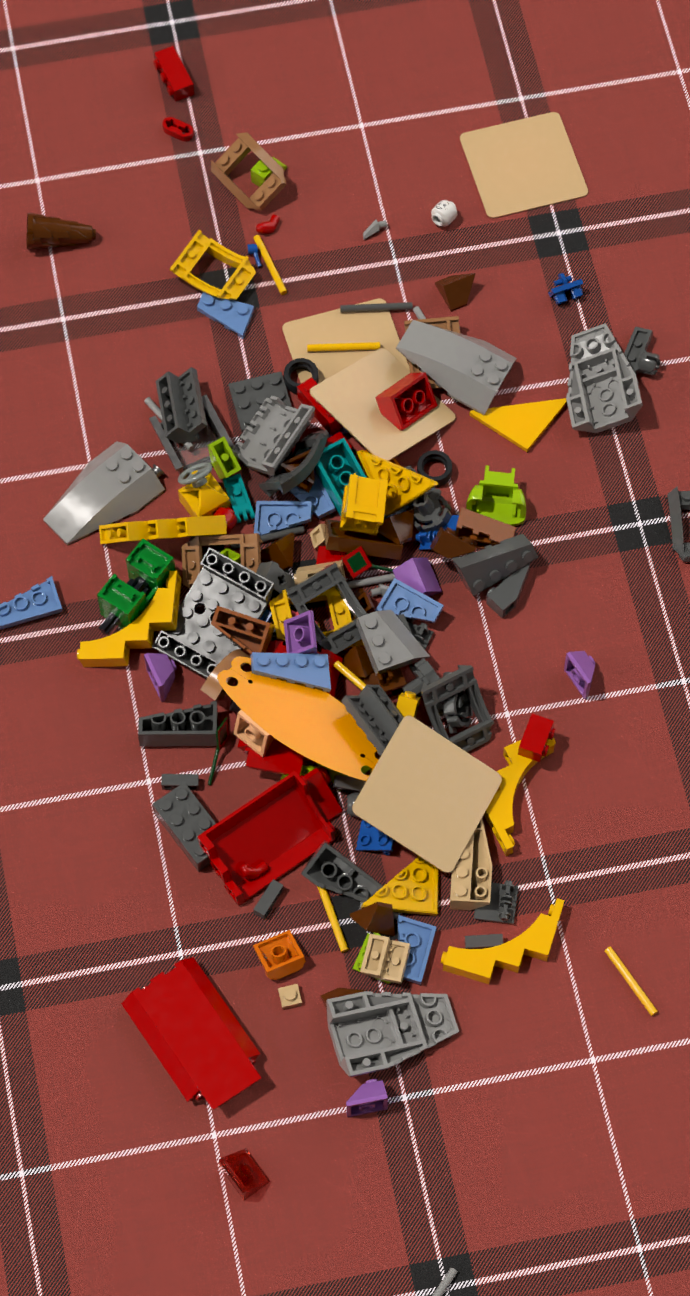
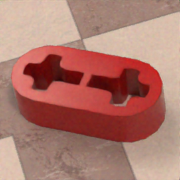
[162,117,194,142]

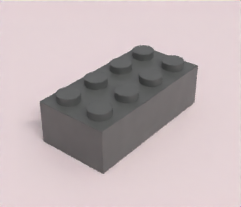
[152,782,216,872]

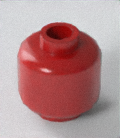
[212,507,237,535]

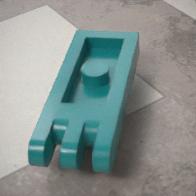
[222,474,255,523]

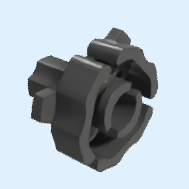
[408,488,452,533]
[402,658,440,697]
[436,690,473,734]

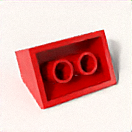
[375,372,438,430]

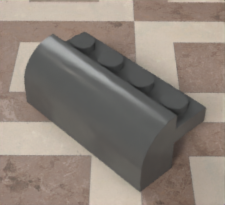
[156,367,207,443]
[341,685,404,756]

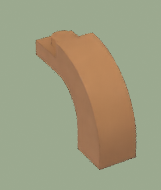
[200,649,252,701]

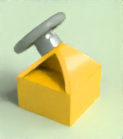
[178,462,231,517]

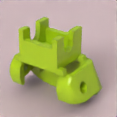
[466,465,526,526]

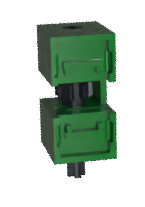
[97,539,175,635]

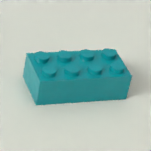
[314,438,367,516]

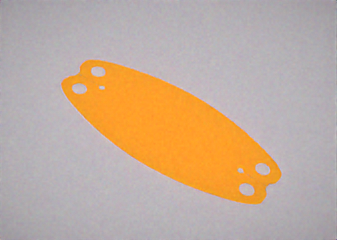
[217,656,378,781]

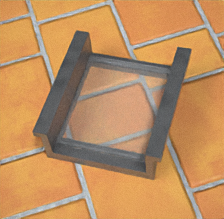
[149,395,234,478]

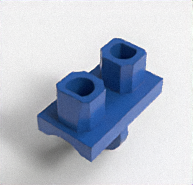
[548,273,583,305]

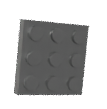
[228,371,292,433]

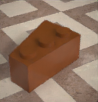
[456,507,516,550]
[211,606,275,654]

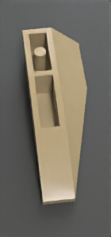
[450,818,492,911]

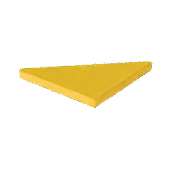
[469,398,567,452]
[357,450,438,516]
[361,856,438,916]

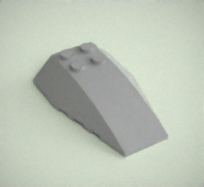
[396,320,517,415]
[566,323,643,433]
[43,441,165,546]
[326,991,459,1077]

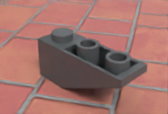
[486,563,531,618]

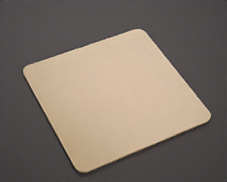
[460,112,588,218]
[282,298,410,384]
[310,348,456,461]
[352,716,502,873]

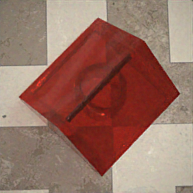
[219,1148,270,1201]

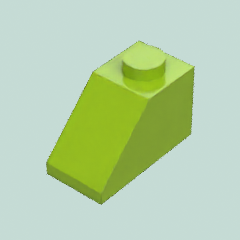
[251,157,287,187]
[208,436,241,479]

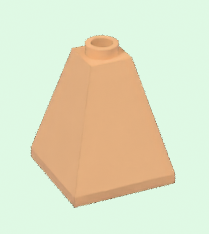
[233,710,274,757]

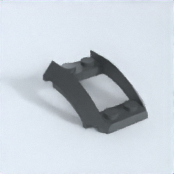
[259,430,329,497]
[667,487,690,562]
[286,563,368,654]
[421,665,494,752]

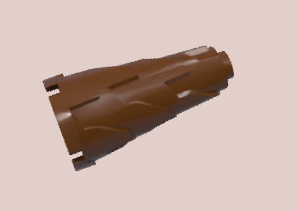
[26,213,96,249]

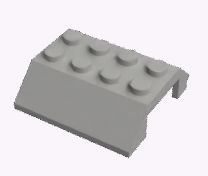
[231,395,315,476]

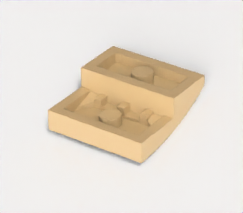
[360,934,411,984]

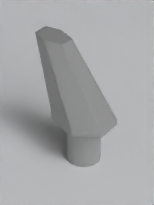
[363,219,387,240]
[370,584,389,597]

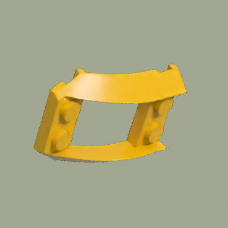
[169,230,256,300]
[269,586,352,643]

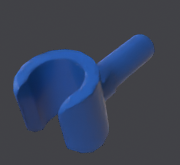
[247,244,262,268]

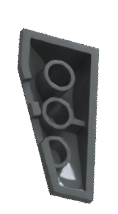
[301,840,383,902]

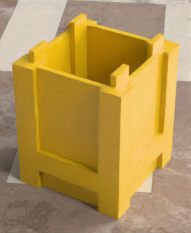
[339,473,388,535]

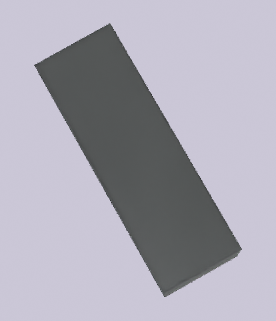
[161,774,199,790]
[333,775,366,793]
[253,879,284,919]
[464,934,503,949]

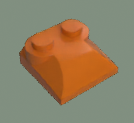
[253,930,306,980]

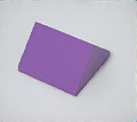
[393,558,442,597]
[283,610,317,654]

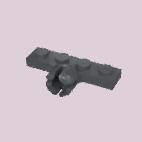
[624,327,660,375]

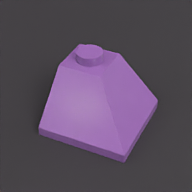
[564,651,595,699]
[144,653,177,702]
[346,1079,388,1117]

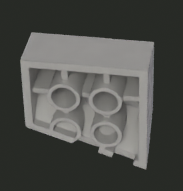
[356,610,430,674]

